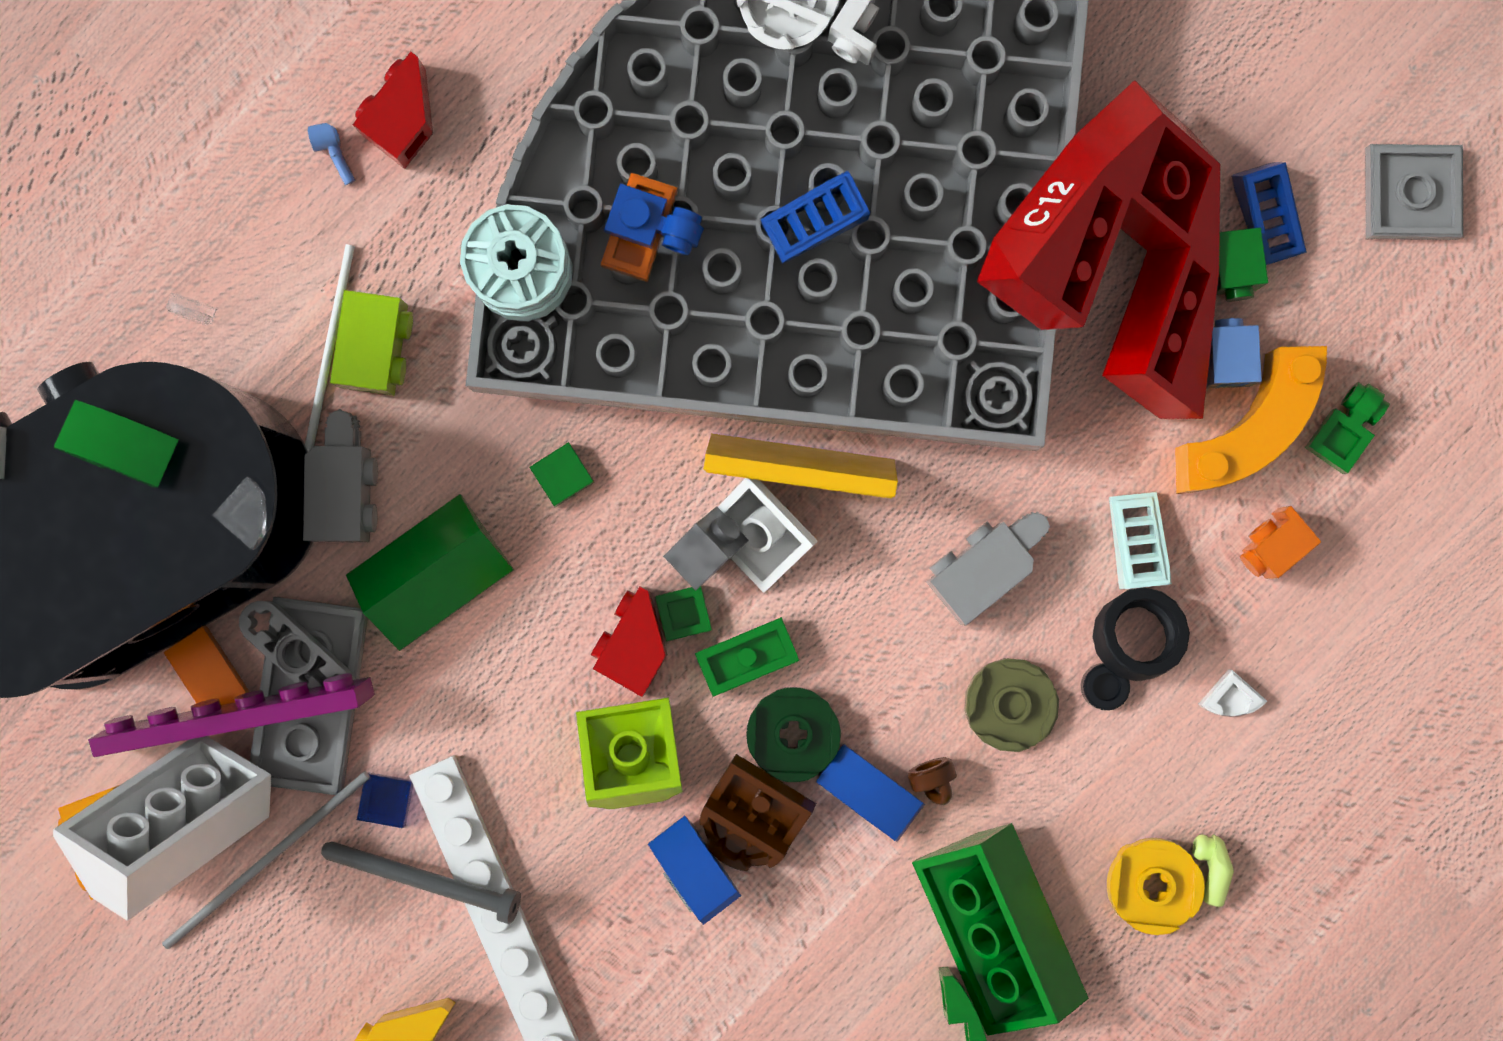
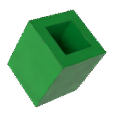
[1217,227,1268,302]

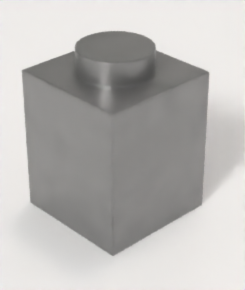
[663,506,749,591]

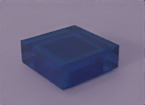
[357,772,413,828]

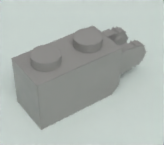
[303,409,378,542]
[926,512,1051,626]

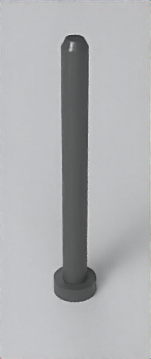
[321,842,521,925]

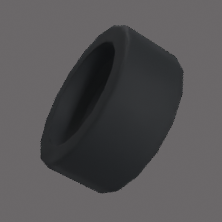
[1092,587,1190,681]

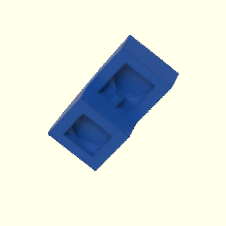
[816,744,925,842]
[648,815,741,925]

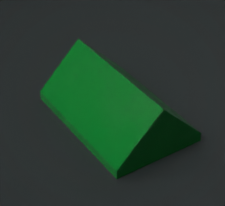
[346,494,514,651]

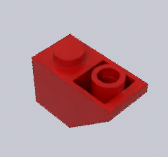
[352,51,433,169]
[591,586,668,697]

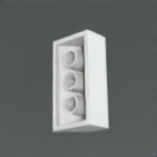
[53,736,271,921]

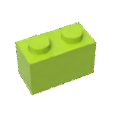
[330,290,413,396]

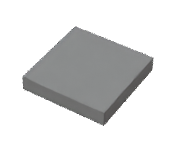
[1365,144,1463,240]

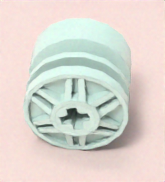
[460,204,573,321]

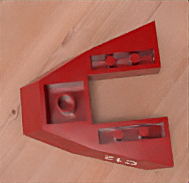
[977,80,1221,419]

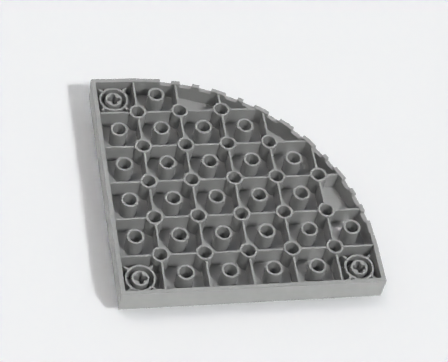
[466,0,1089,451]

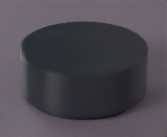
[1081,663,1130,710]

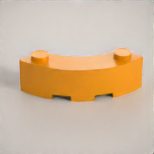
[1175,346,1327,494]

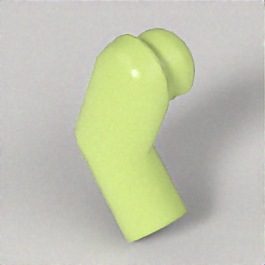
[1192,834,1234,907]

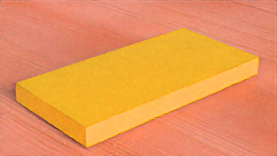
[703,433,898,499]

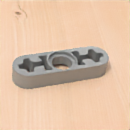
[239,601,355,688]

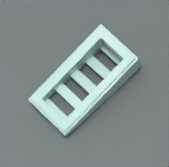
[1109,492,1172,589]

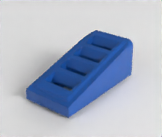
[1231,162,1307,265]
[760,171,870,264]

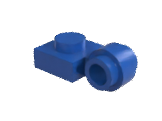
[604,183,704,255]

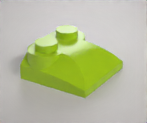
[576,697,683,809]

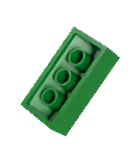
[912,823,1089,1036]

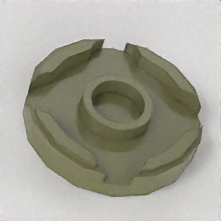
[964,658,1059,752]

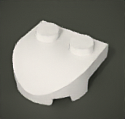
[737,0,841,49]

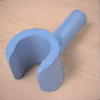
[308,123,355,185]

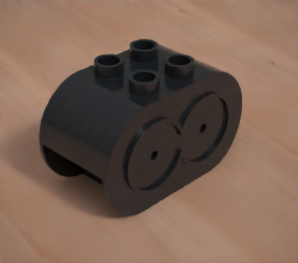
[0,362,313,698]

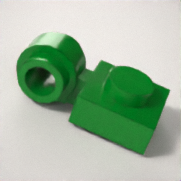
[1305,382,1390,474]

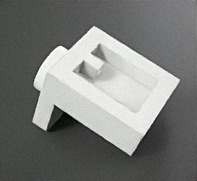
[828,0,880,65]

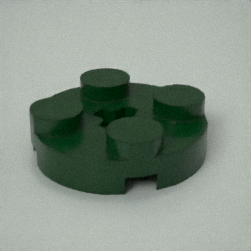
[746,687,841,782]

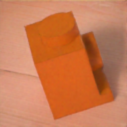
[1240,506,1321,579]

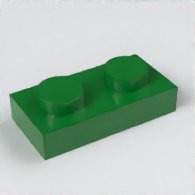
[695,617,800,697]

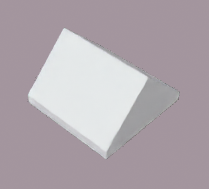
[718,478,818,593]

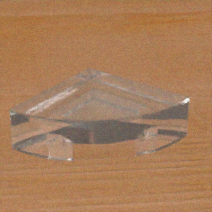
[212,477,267,550]

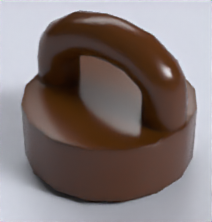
[907,757,957,805]

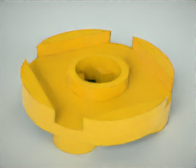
[1107,838,1205,935]

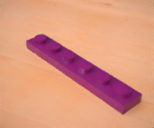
[88,673,375,757]

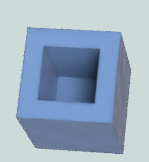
[1206,318,1262,389]

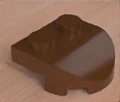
[699,754,817,871]

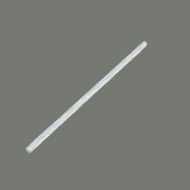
[305,244,355,452]

